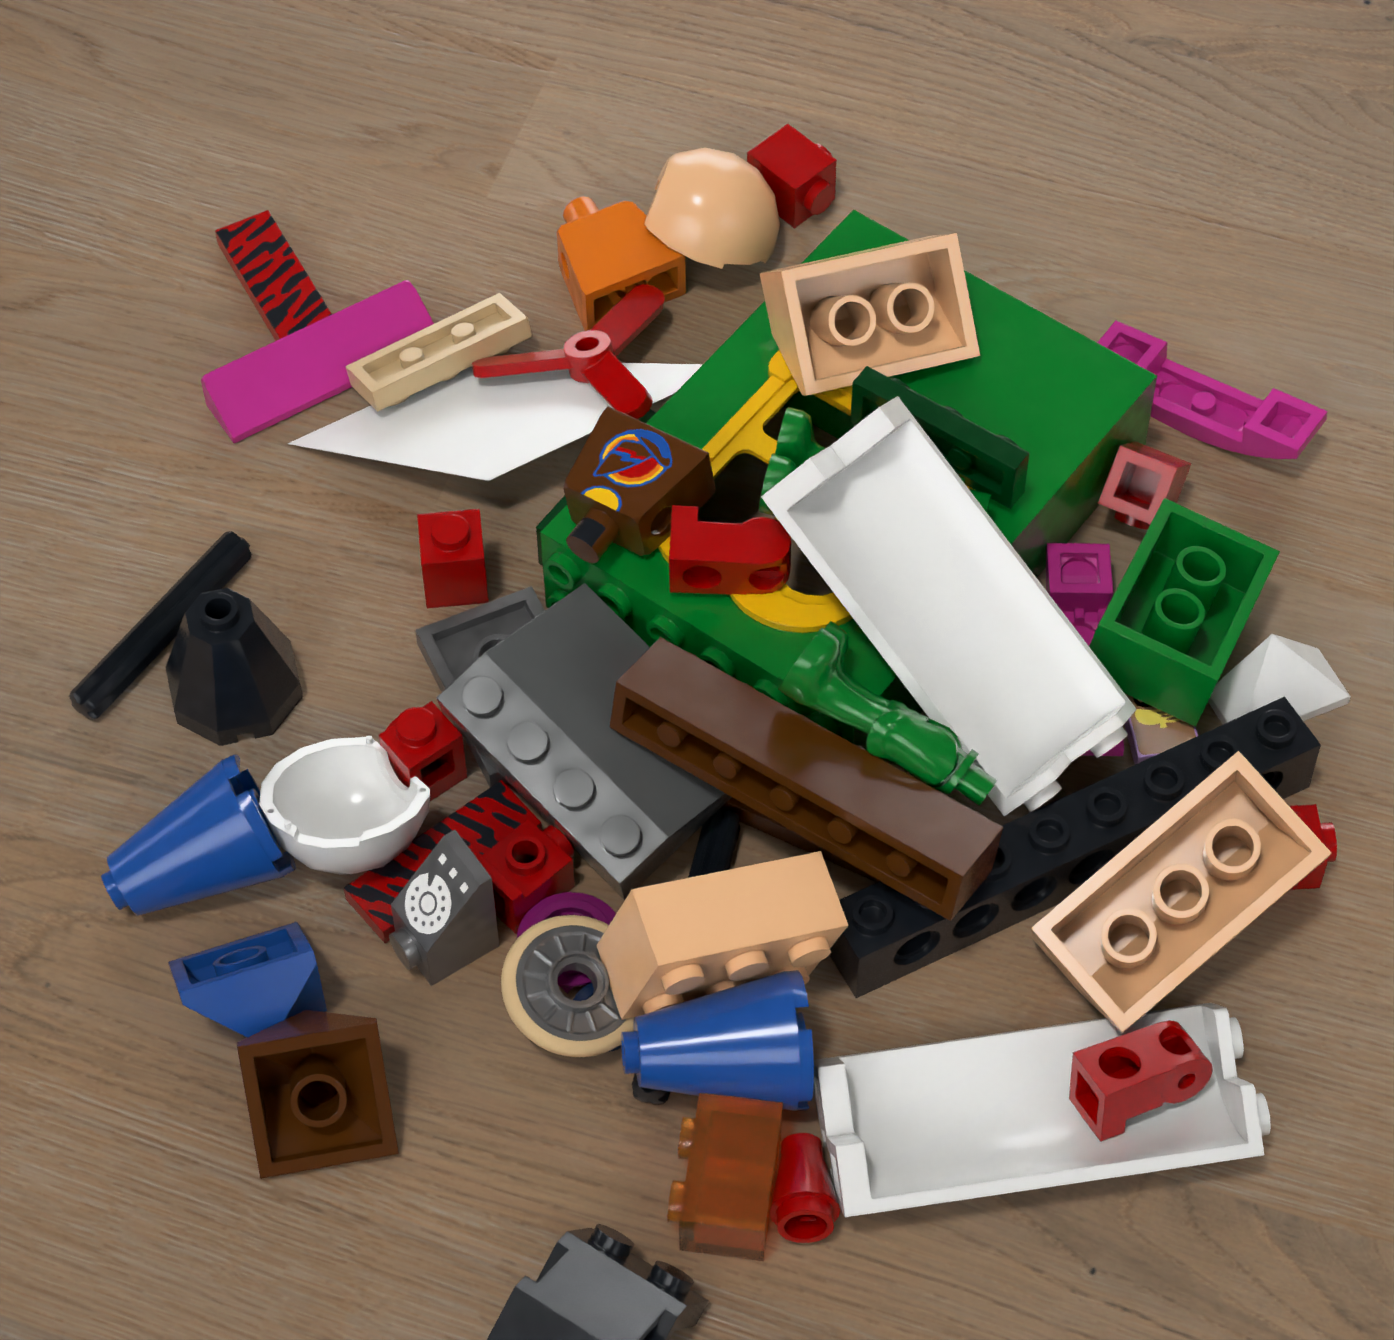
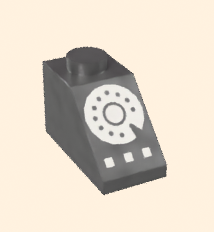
[389,830,499,986]

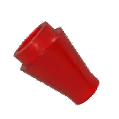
[769,1133,840,1243]

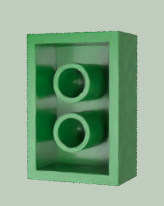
[1089,498,1280,727]

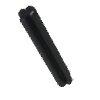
[69,531,252,720]

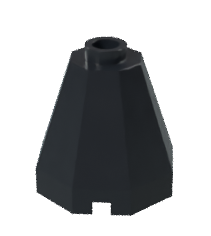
[165,588,303,746]

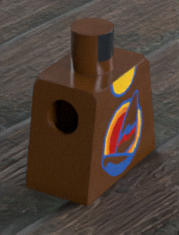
[563,406,716,563]

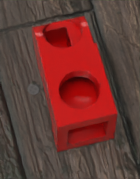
[669,505,792,595]
[1069,1020,1213,1142]

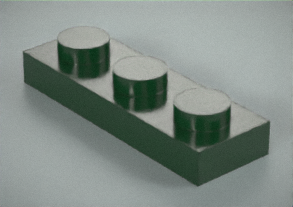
[851,366,1029,509]

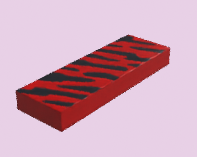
[215,210,332,341]
[344,780,542,943]

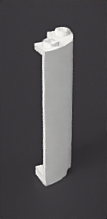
[761,396,1137,816]
[814,1003,1271,1217]

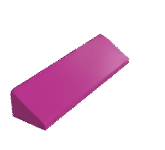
[201,280,434,443]

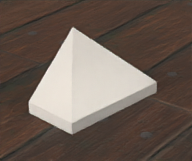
[1208,634,1351,725]

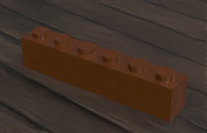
[609,637,1004,921]

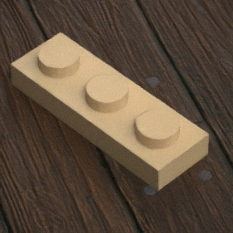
[345,293,532,412]

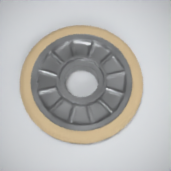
[501,915,634,1057]

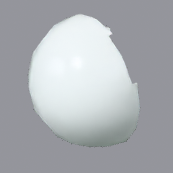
[259,735,430,875]

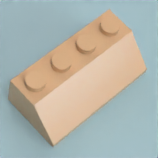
[1031,751,1332,1034]

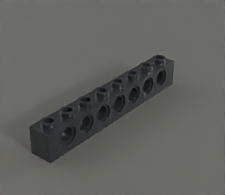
[829,696,1321,998]

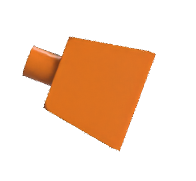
[557,196,686,331]

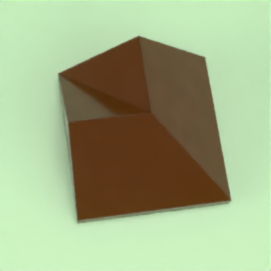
[237,1010,399,1179]

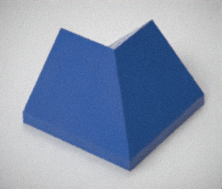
[168,922,327,1037]

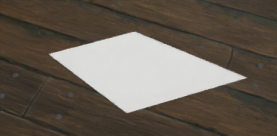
[288,363,703,481]

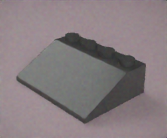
[436,583,732,900]

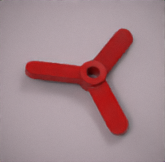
[472,284,665,419]

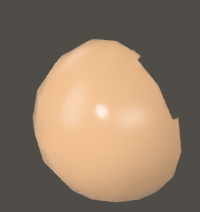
[644,148,780,269]

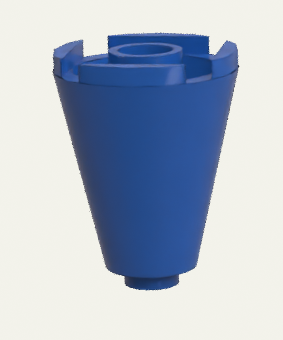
[101,754,297,916]
[621,970,814,1111]

